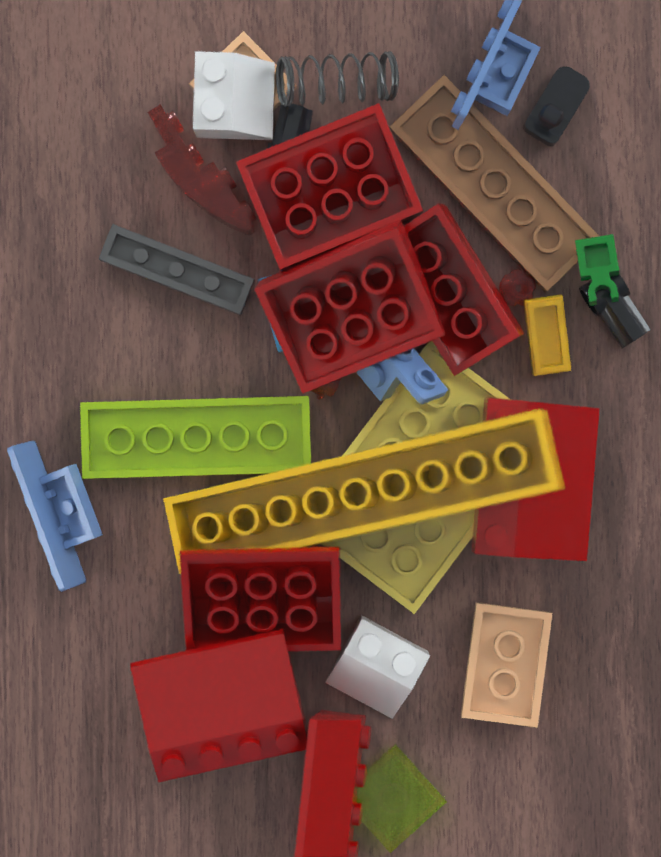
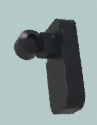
[524,66,590,146]

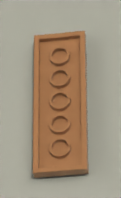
[389,75,599,293]

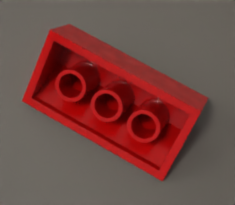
[404,203,525,376]
[295,709,371,857]

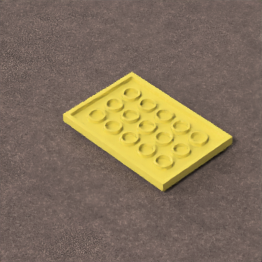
[321,341,511,614]

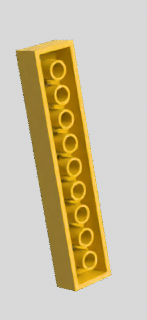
[163,409,565,575]

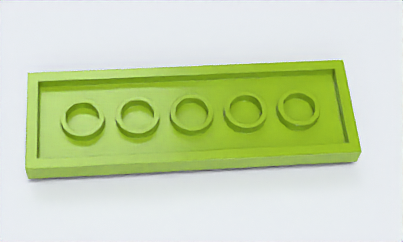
[80,396,311,479]

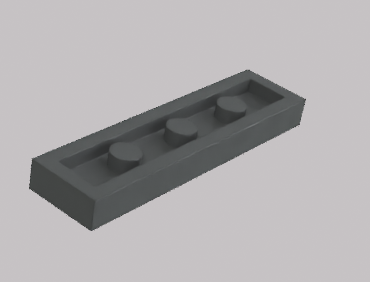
[99,224,255,316]

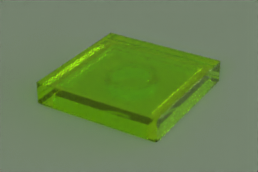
[356,743,447,853]

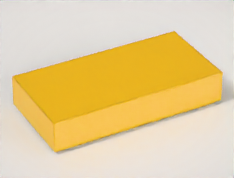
[523,294,571,376]

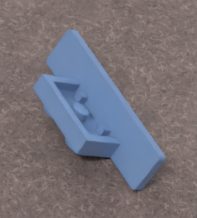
[451,0,541,130]
[356,348,448,404]
[7,441,103,592]

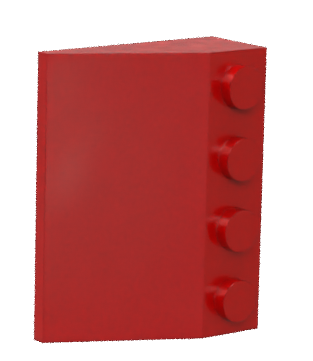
[236,103,423,272]
[254,220,445,394]
[472,398,600,561]
[179,547,341,651]
[130,629,308,782]

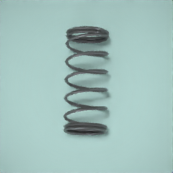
[276,51,399,107]

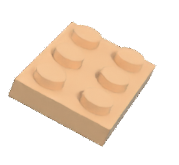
[461,602,553,728]

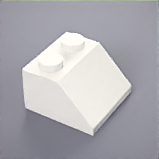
[193,52,275,140]
[325,615,430,719]

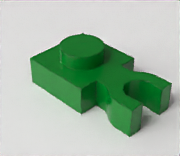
[575,234,619,306]

